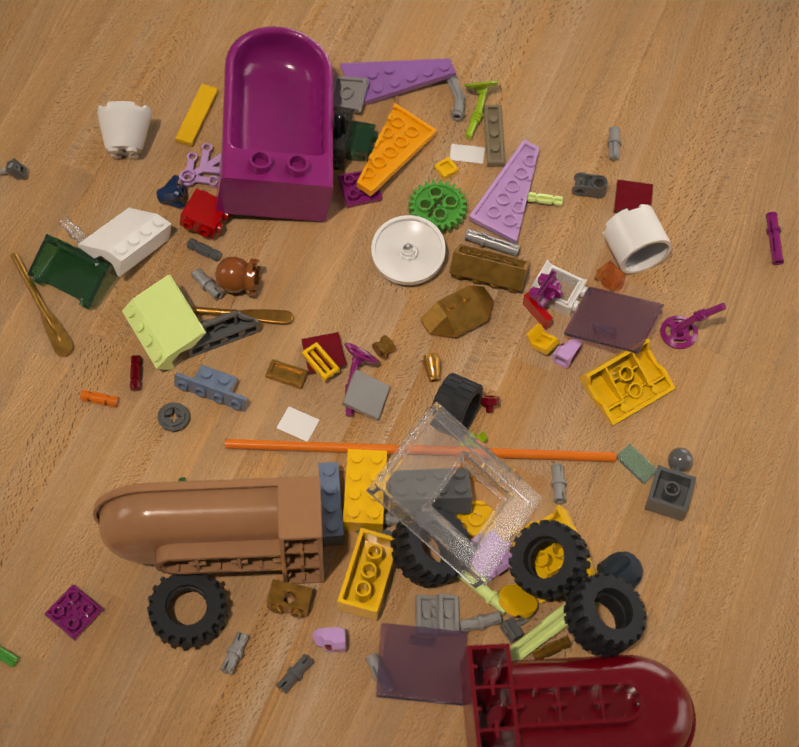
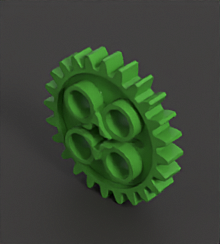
[408,179,467,234]

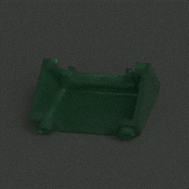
[27,234,117,309]

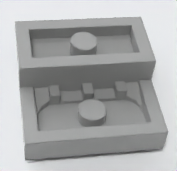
[415,593,459,637]

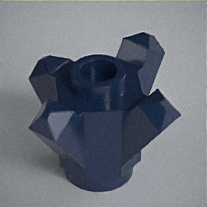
[157,175,187,208]

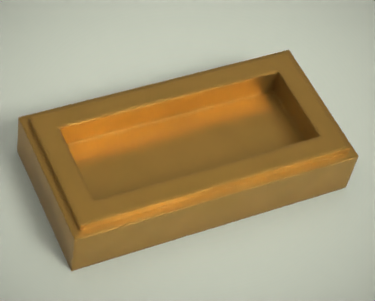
[265,359,308,389]

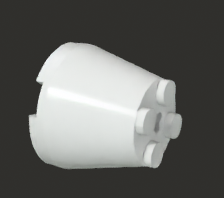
[97,101,152,159]

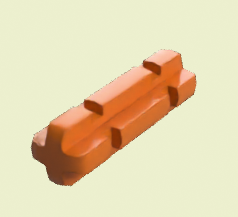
[80,390,118,407]

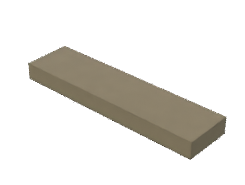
[483,105,505,167]

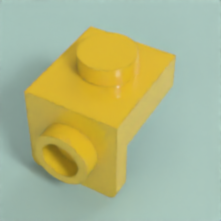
[526,323,559,355]

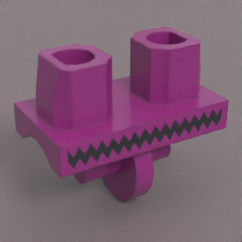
[529,270,563,308]

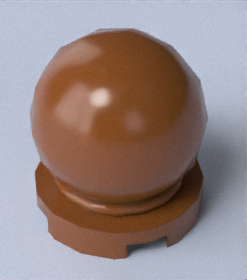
[215,256,260,296]

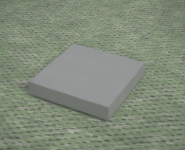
[333,76,369,113]
[342,370,390,420]

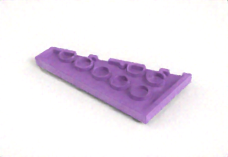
[340,58,456,106]

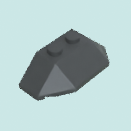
[187,311,260,358]

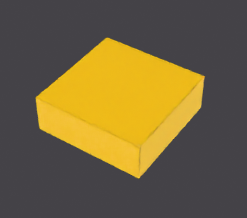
[434,157,459,180]

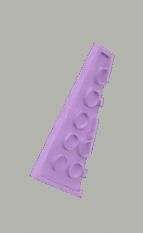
[469,140,539,244]

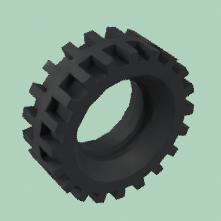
[147,573,228,651]

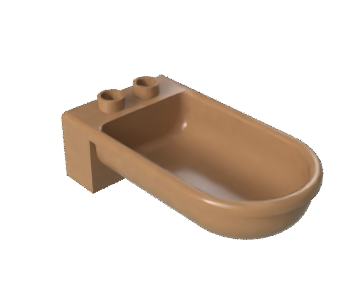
[93,476,324,584]

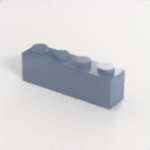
[318,462,344,546]

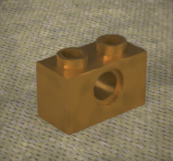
[267,579,313,618]

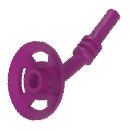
[660,303,726,349]
[344,342,379,417]

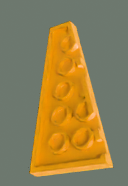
[356,103,437,196]

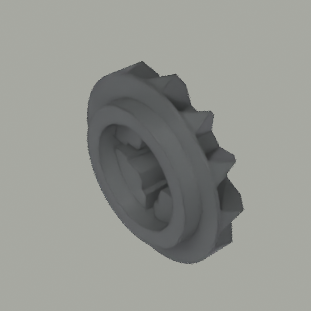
[158,402,189,432]

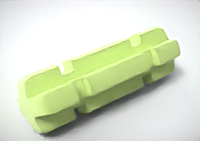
[527,192,563,206]

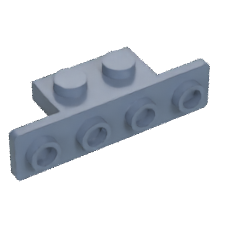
[174,365,247,412]

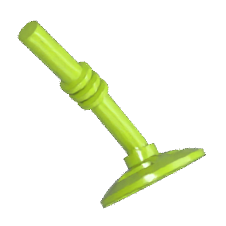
[464,81,499,139]

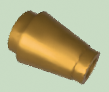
[422,353,441,383]

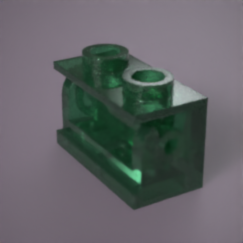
[347,121,378,162]

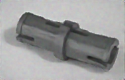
[276,654,313,694]

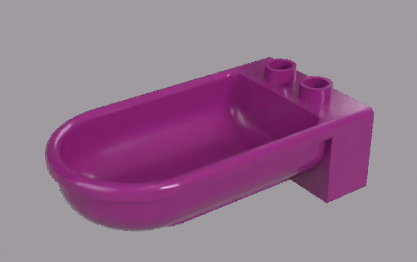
[216,26,333,222]

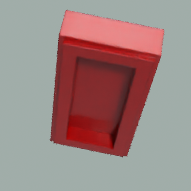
[523,292,553,330]

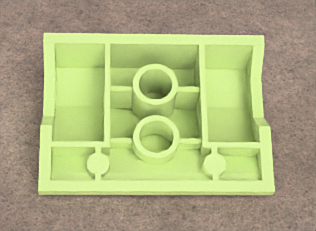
[122,275,206,370]

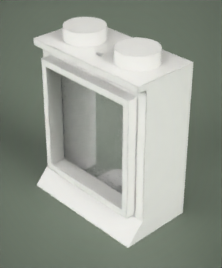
[530,260,588,317]

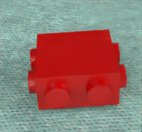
[179,188,230,239]

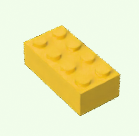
[343,449,387,532]
[337,528,395,621]

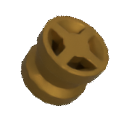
[372,335,396,359]

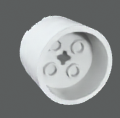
[602,204,672,274]

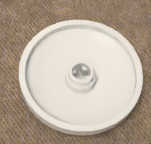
[371,215,446,285]

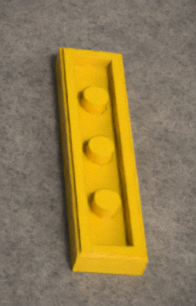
[175,84,218,147]

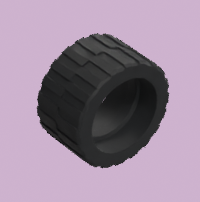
[428,373,483,439]

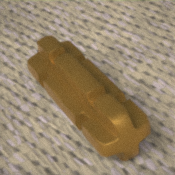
[532,636,572,659]

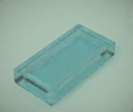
[617,444,657,485]

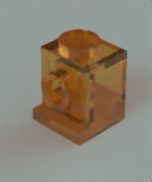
[595,260,626,293]

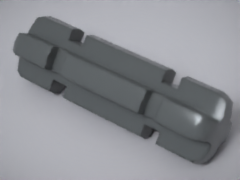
[187,238,221,261]

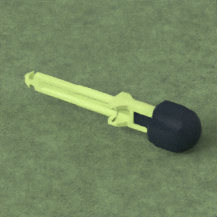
[510,551,643,661]

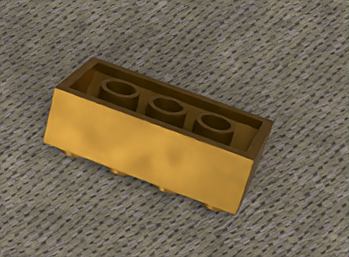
[449,244,530,292]

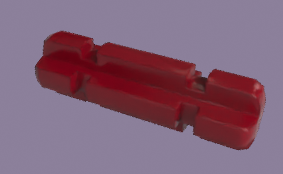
[130,355,142,391]

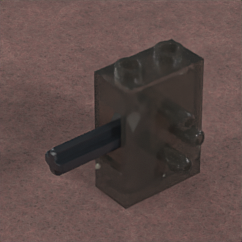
[333,106,355,171]

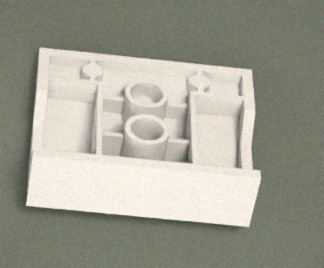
[78,208,172,276]

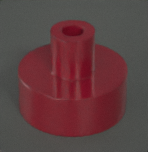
[480,395,500,413]

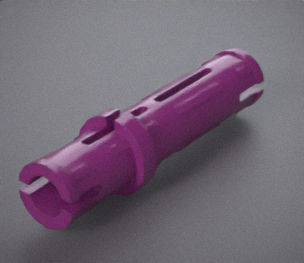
[766,212,784,265]

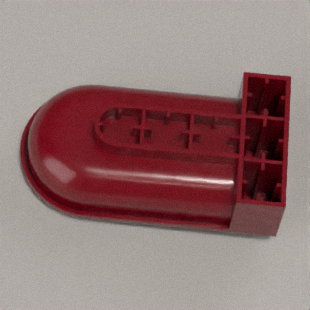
[460,643,696,747]

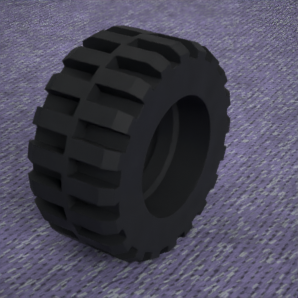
[390,505,471,587]
[508,519,591,601]
[563,573,647,657]

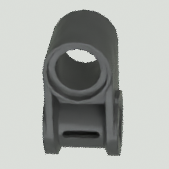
[572,172,608,199]

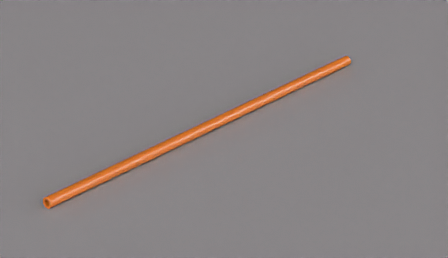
[225,439,617,462]

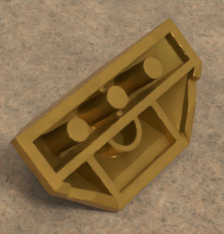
[420,285,494,337]

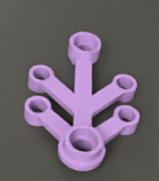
[179,143,221,188]

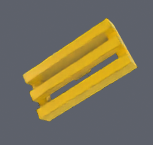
[301,342,340,382]

